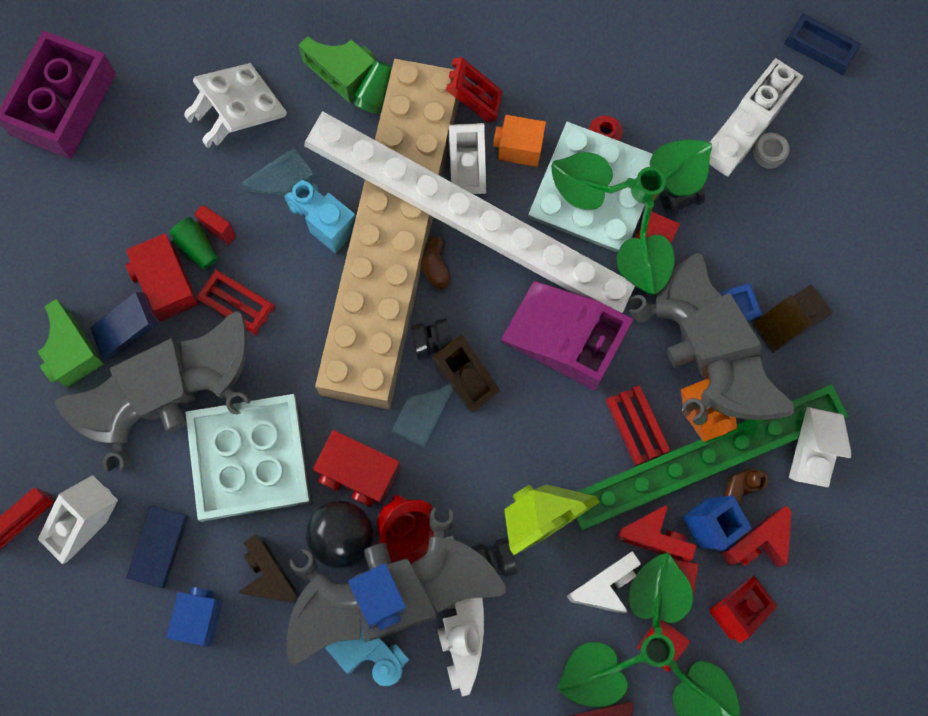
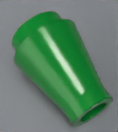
[354,60,392,114]
[169,217,219,270]

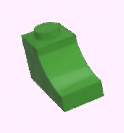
[298,36,376,103]
[37,299,104,388]

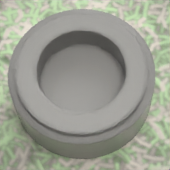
[753,132,790,169]

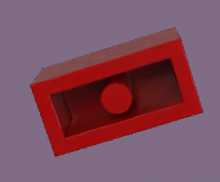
[125,233,199,322]
[312,430,401,508]

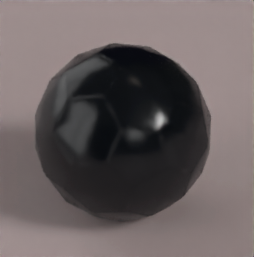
[306,500,373,569]

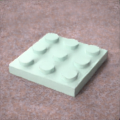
[528,122,653,253]
[185,394,311,522]

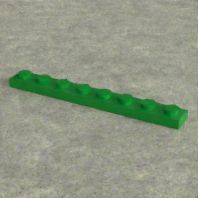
[575,385,849,531]

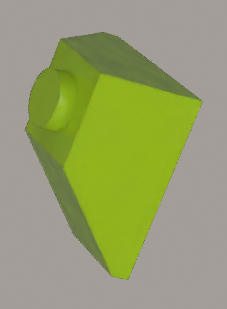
[504,484,600,555]

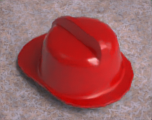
[376,494,436,564]

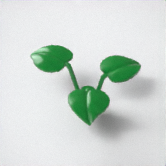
[551,140,712,295]
[558,553,740,716]

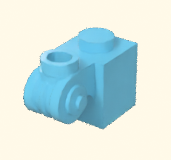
[284,179,356,254]
[325,619,409,686]

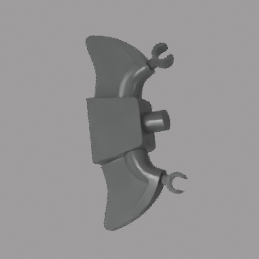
[629,253,794,425]
[55,312,250,471]
[287,507,506,665]

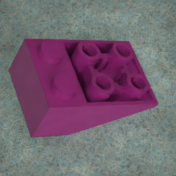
[501,281,633,391]

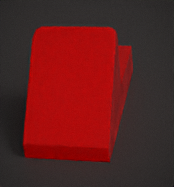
[615,505,697,562]
[720,506,791,567]
[709,576,778,643]

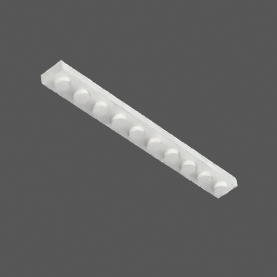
[304,111,635,313]

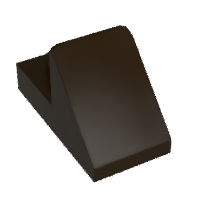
[752,284,833,353]
[432,335,500,413]
[239,534,300,604]

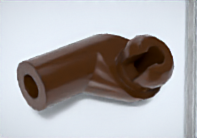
[421,237,451,289]
[724,468,769,507]

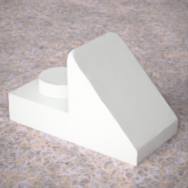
[449,123,486,194]
[789,407,851,487]
[567,551,641,613]

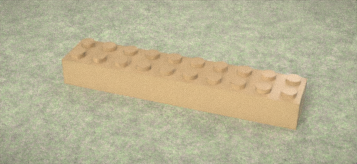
[315,58,459,410]

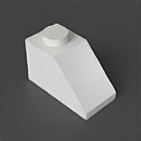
[38,475,118,564]

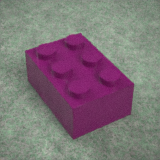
[0,30,116,159]

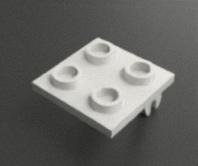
[184,63,287,148]

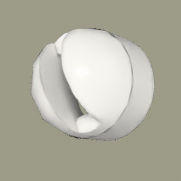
[447,624,480,657]

